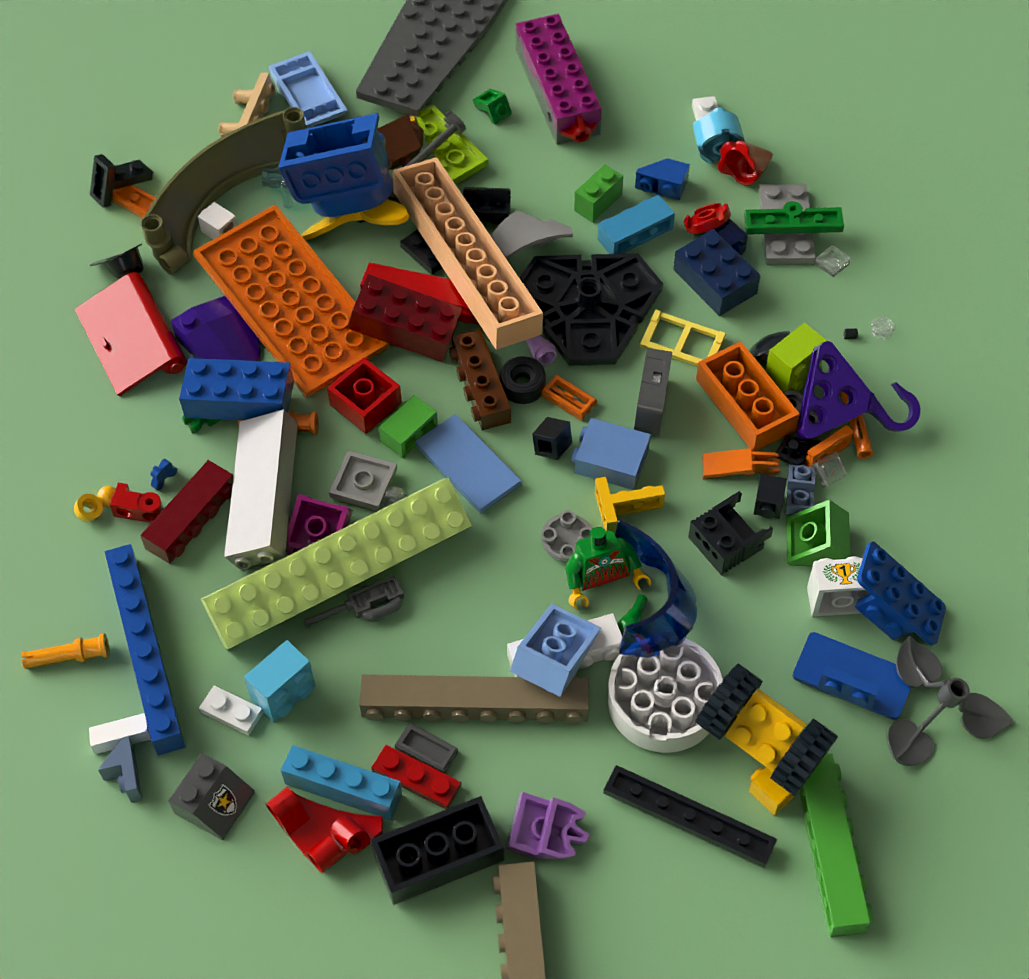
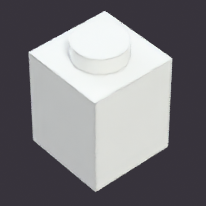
[198,202,237,239]

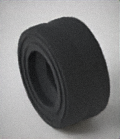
[500,356,546,404]

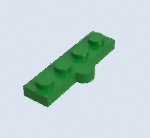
[744,201,844,235]

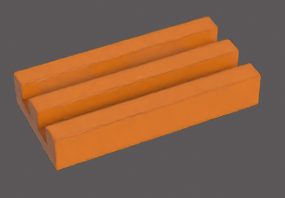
[542,374,597,421]
[804,425,853,469]

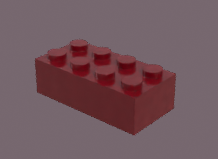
[348,274,462,363]

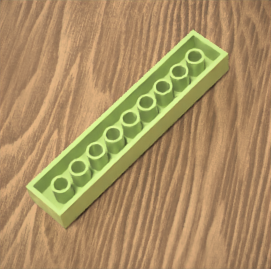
[200,477,472,649]

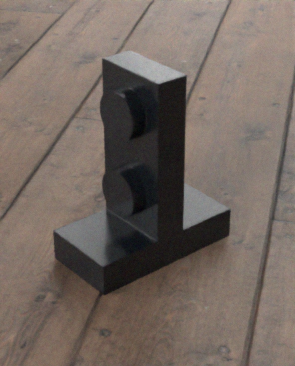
[90,154,153,208]

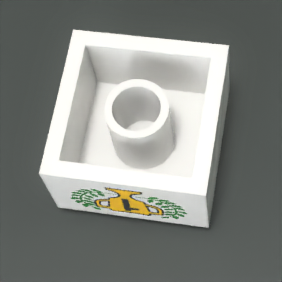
[807,556,870,617]

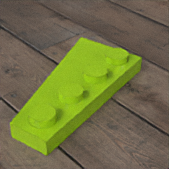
[415,105,488,185]

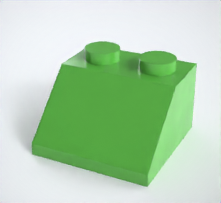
[786,500,851,567]

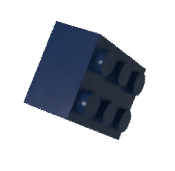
[673,229,760,317]

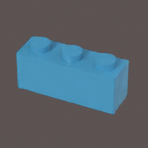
[598,195,675,254]

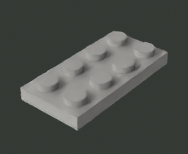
[759,184,815,265]

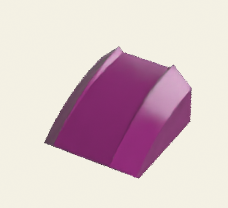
[286,494,353,555]

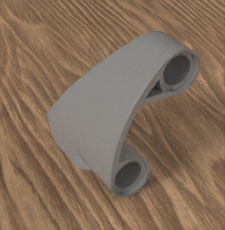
[491,210,573,262]

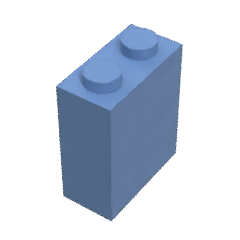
[571,418,651,490]

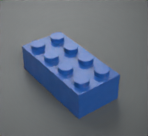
[179,358,294,420]

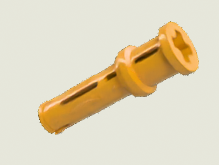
[21,633,110,669]

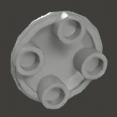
[541,510,592,562]

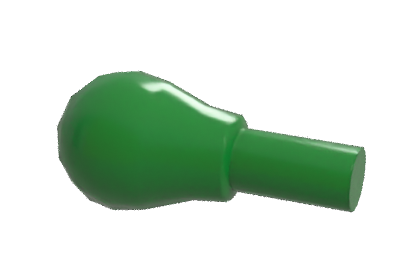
[617,594,648,640]

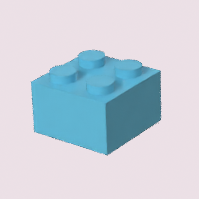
[244,640,316,723]

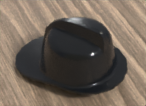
[90,244,144,279]

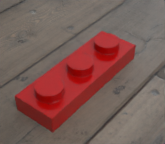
[371,744,461,810]

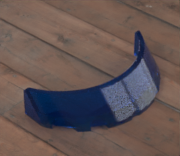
[614,520,697,658]

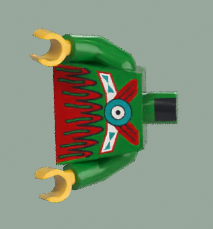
[565,527,651,610]

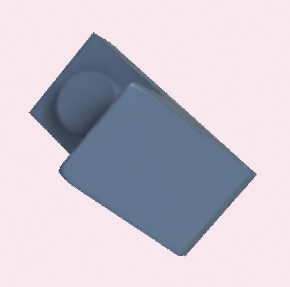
[98,736,142,802]

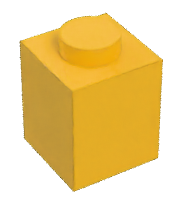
[749,766,794,816]

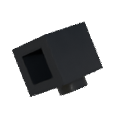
[532,417,572,460]
[753,474,787,519]

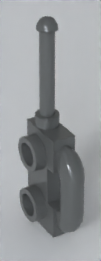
[303,575,404,627]

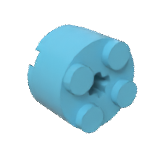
[693,107,745,164]

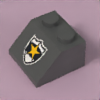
[168,753,255,840]

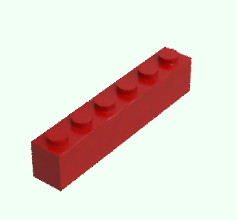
[360,262,480,325]

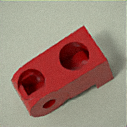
[110,482,163,523]

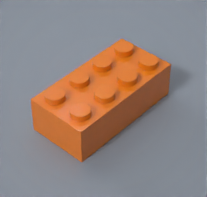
[696,341,800,451]

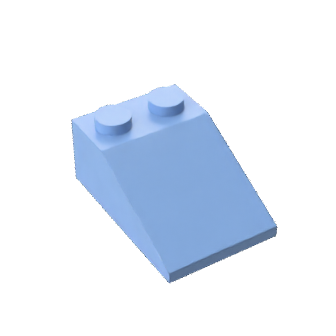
[510,603,601,697]

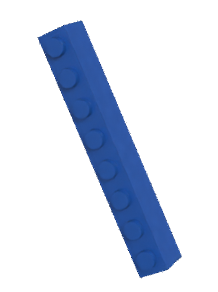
[104,544,186,756]

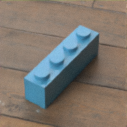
[281,745,402,821]

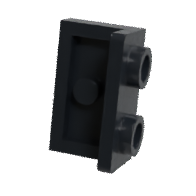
[463,187,511,224]

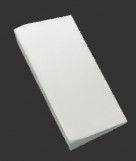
[89,713,151,754]

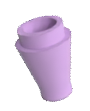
[525,335,557,366]

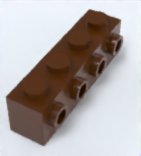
[449,329,511,430]

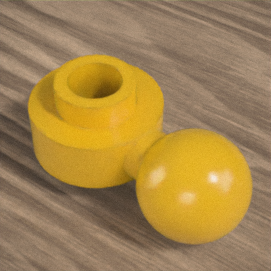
[74,486,115,522]

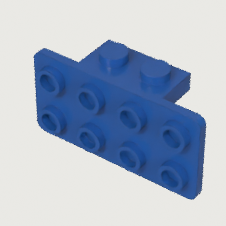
[855,541,946,646]
[792,632,911,720]

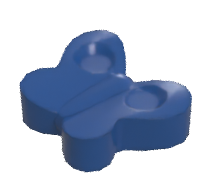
[150,459,178,491]

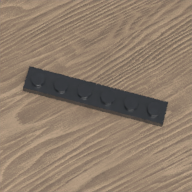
[603,765,777,868]

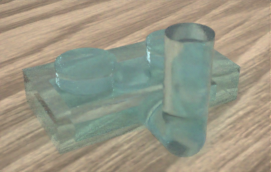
[262,168,293,208]

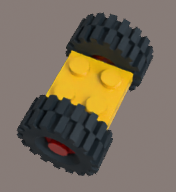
[695,663,838,796]

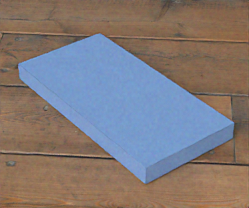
[415,414,521,514]

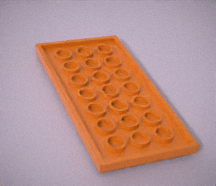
[193,204,389,398]

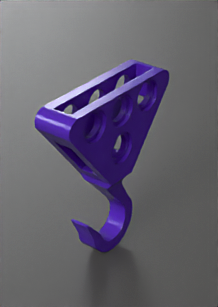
[796,341,921,441]

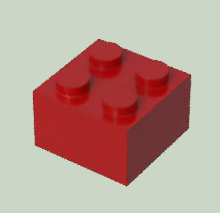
[327,357,402,434]

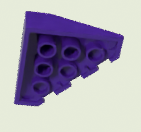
[171,296,261,361]

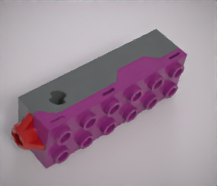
[516,13,602,145]

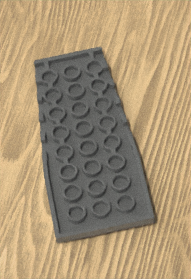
[356,0,508,117]

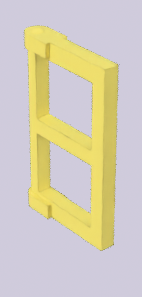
[640,309,726,367]

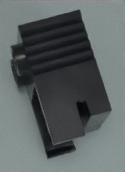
[688,491,773,576]

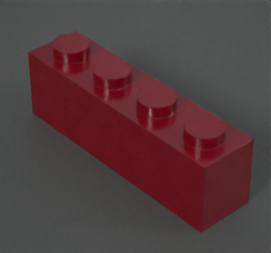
[140,460,233,564]

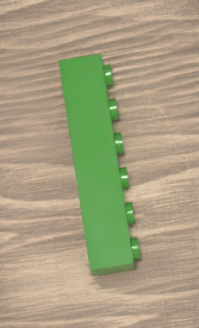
[799,754,873,937]

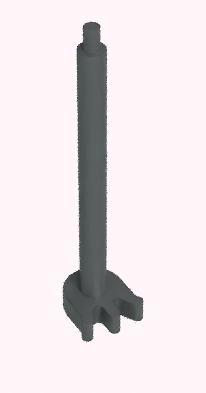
[392,110,466,179]

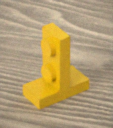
[595,477,665,535]

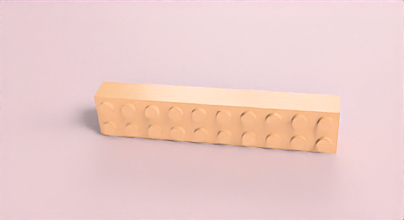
[393,157,543,350]

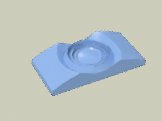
[269,51,348,128]

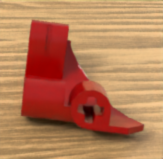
[266,787,383,874]

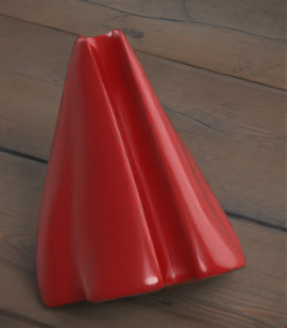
[717,141,773,185]

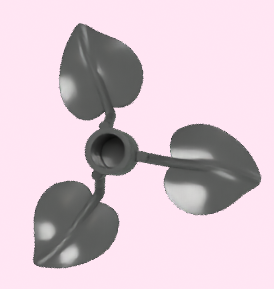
[887,636,1013,766]

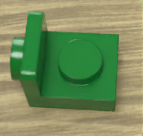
[472,89,512,124]

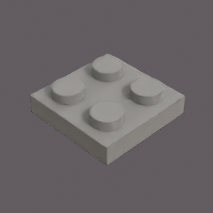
[329,450,397,511]

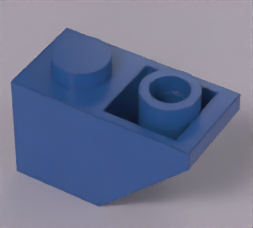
[635,158,690,200]

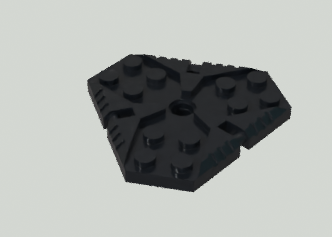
[519,253,663,366]

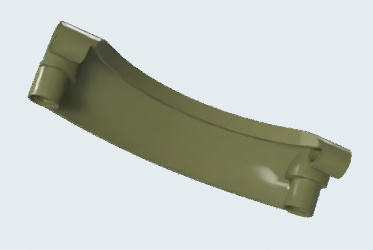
[141,107,310,275]

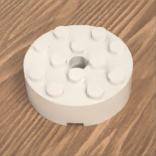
[607,635,723,753]

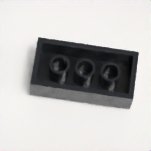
[370,796,504,905]

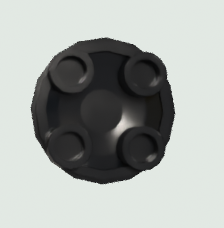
[749,331,790,361]

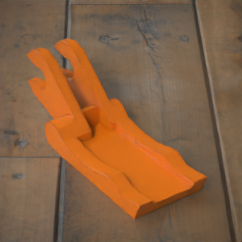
[702,448,781,479]

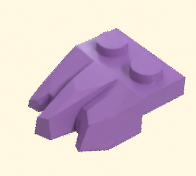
[506,792,590,859]

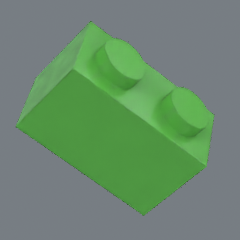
[574,164,623,222]
[379,395,438,458]

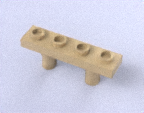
[218,73,276,137]

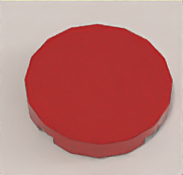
[683,203,731,234]

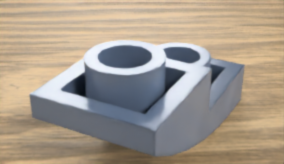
[786,465,815,515]

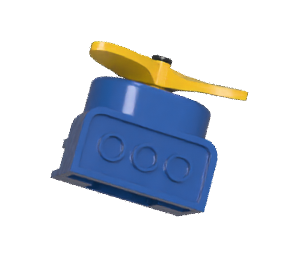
[278,113,409,241]

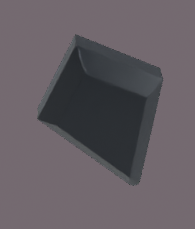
[775,435,822,466]

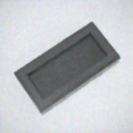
[394,723,459,774]

